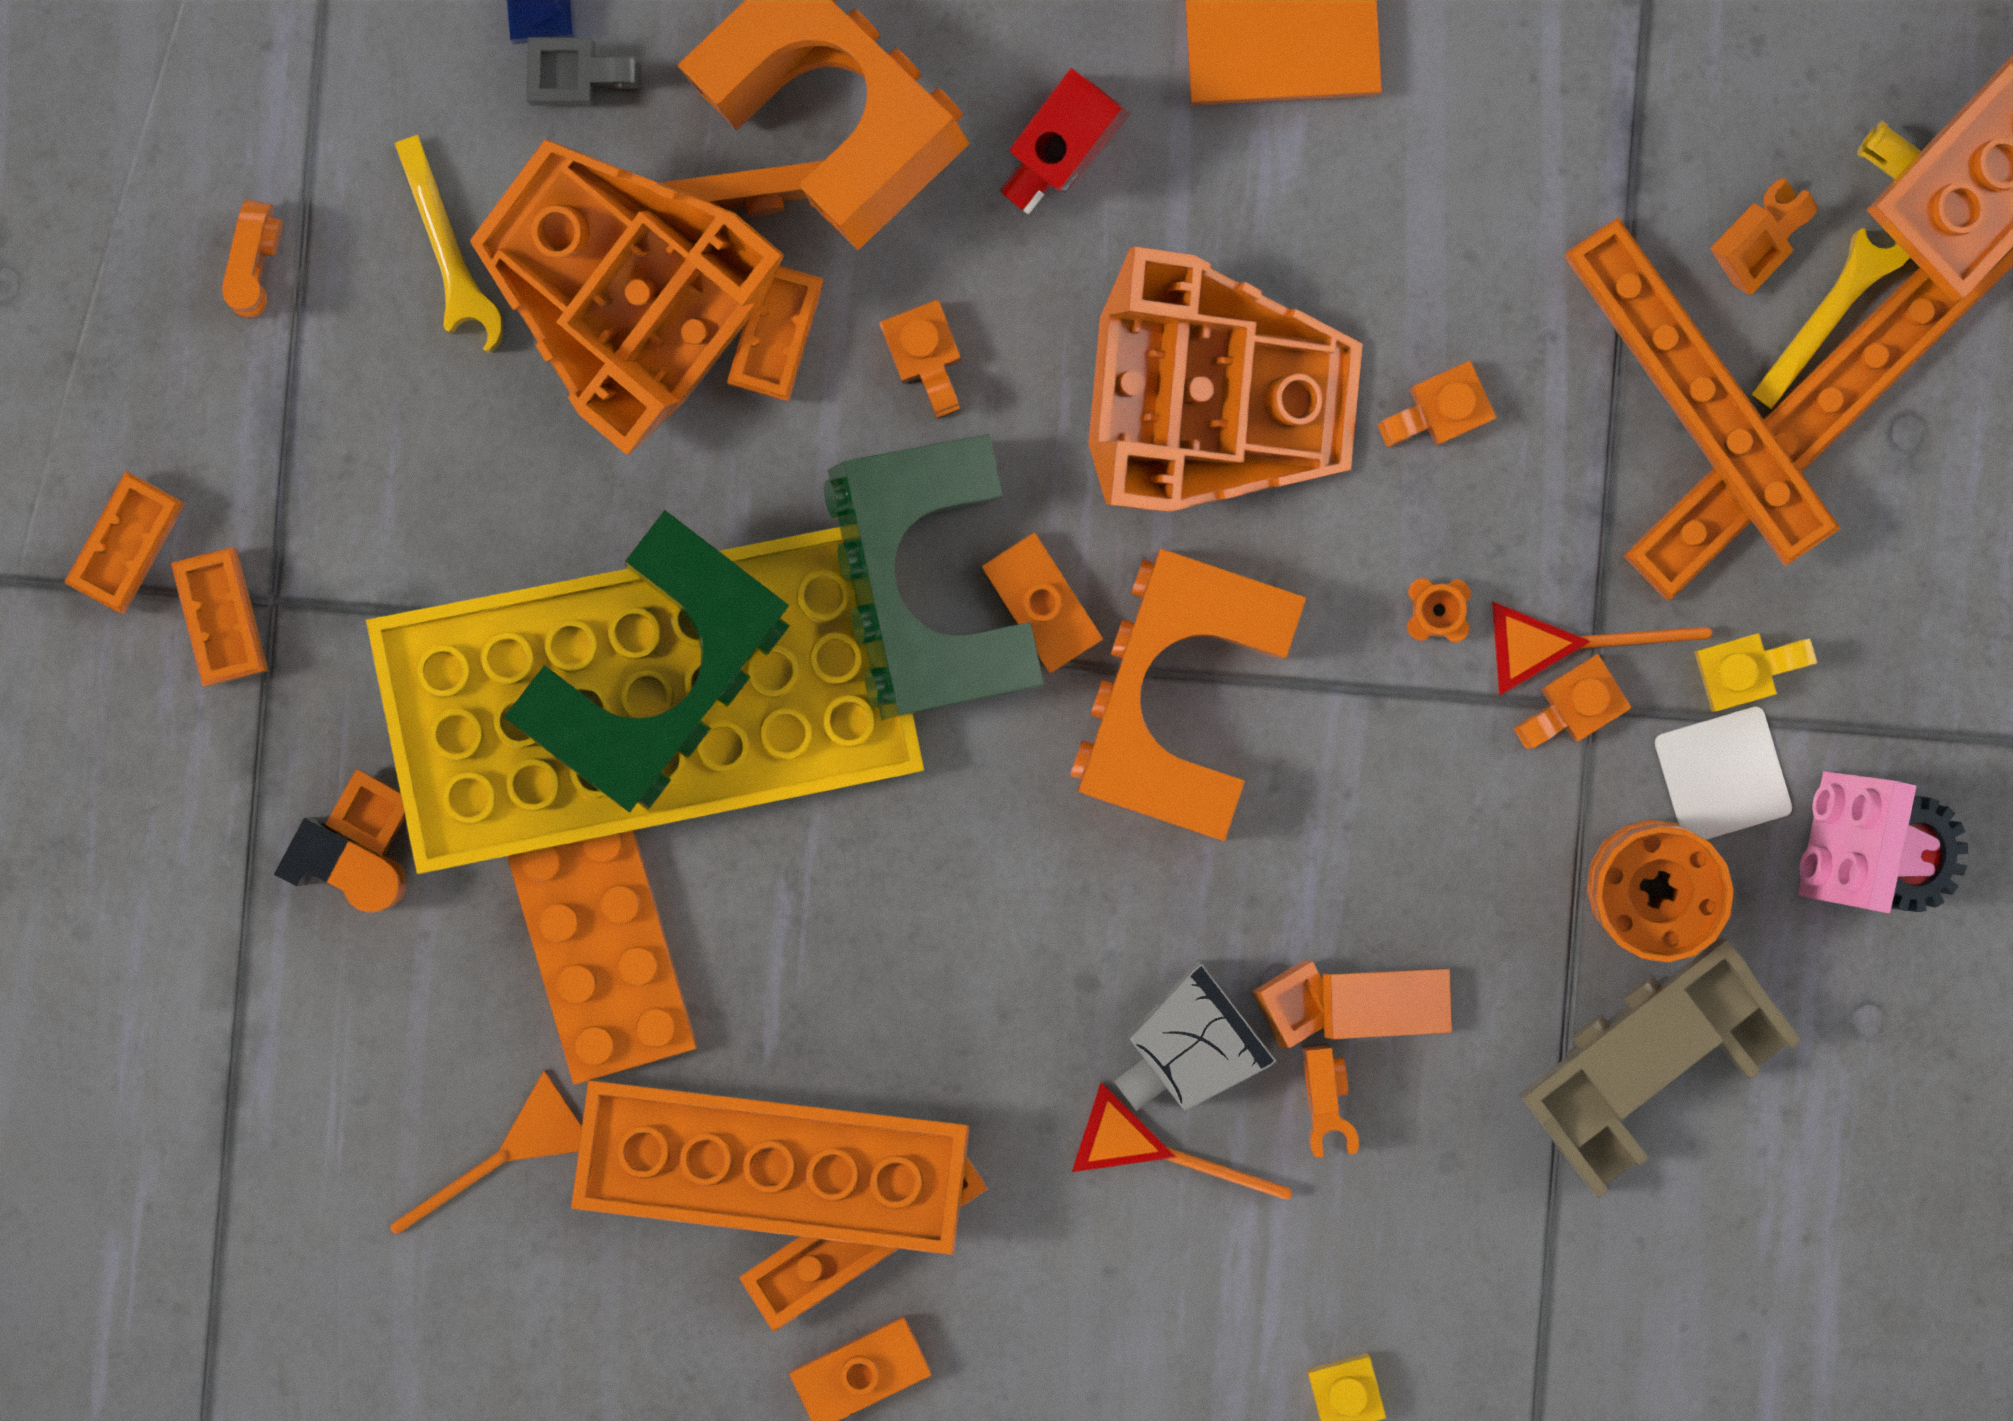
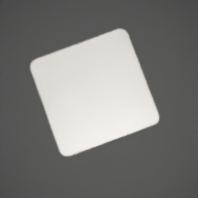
[1655,707,1792,840]

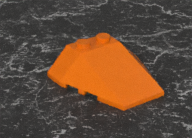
[470,139,784,455]
[1088,246,1363,512]

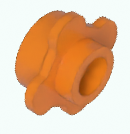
[1406,578,1471,643]

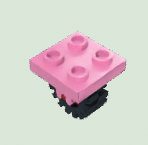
[1798,771,1969,914]

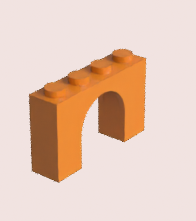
[677,0,970,251]
[1070,548,1306,842]

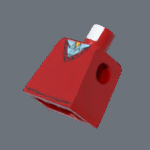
[999,68,1131,214]

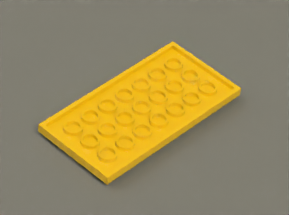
[366,527,924,874]

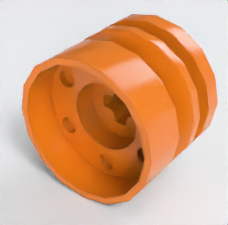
[1586,819,1734,963]

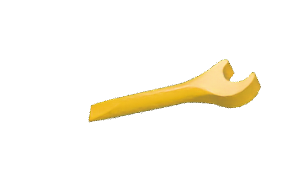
[394,134,505,353]
[1751,228,1910,410]

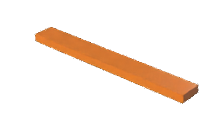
[1623,247,2013,601]

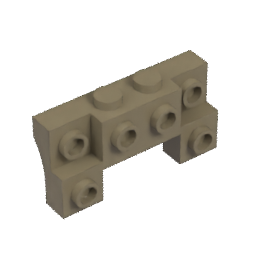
[1518,938,1802,1198]

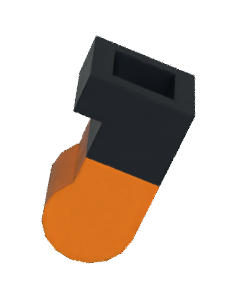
[274,817,407,913]

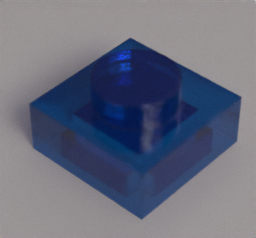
[507,0,576,45]

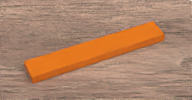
[1564,217,1841,567]

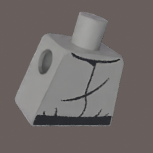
[1114,961,1276,1111]

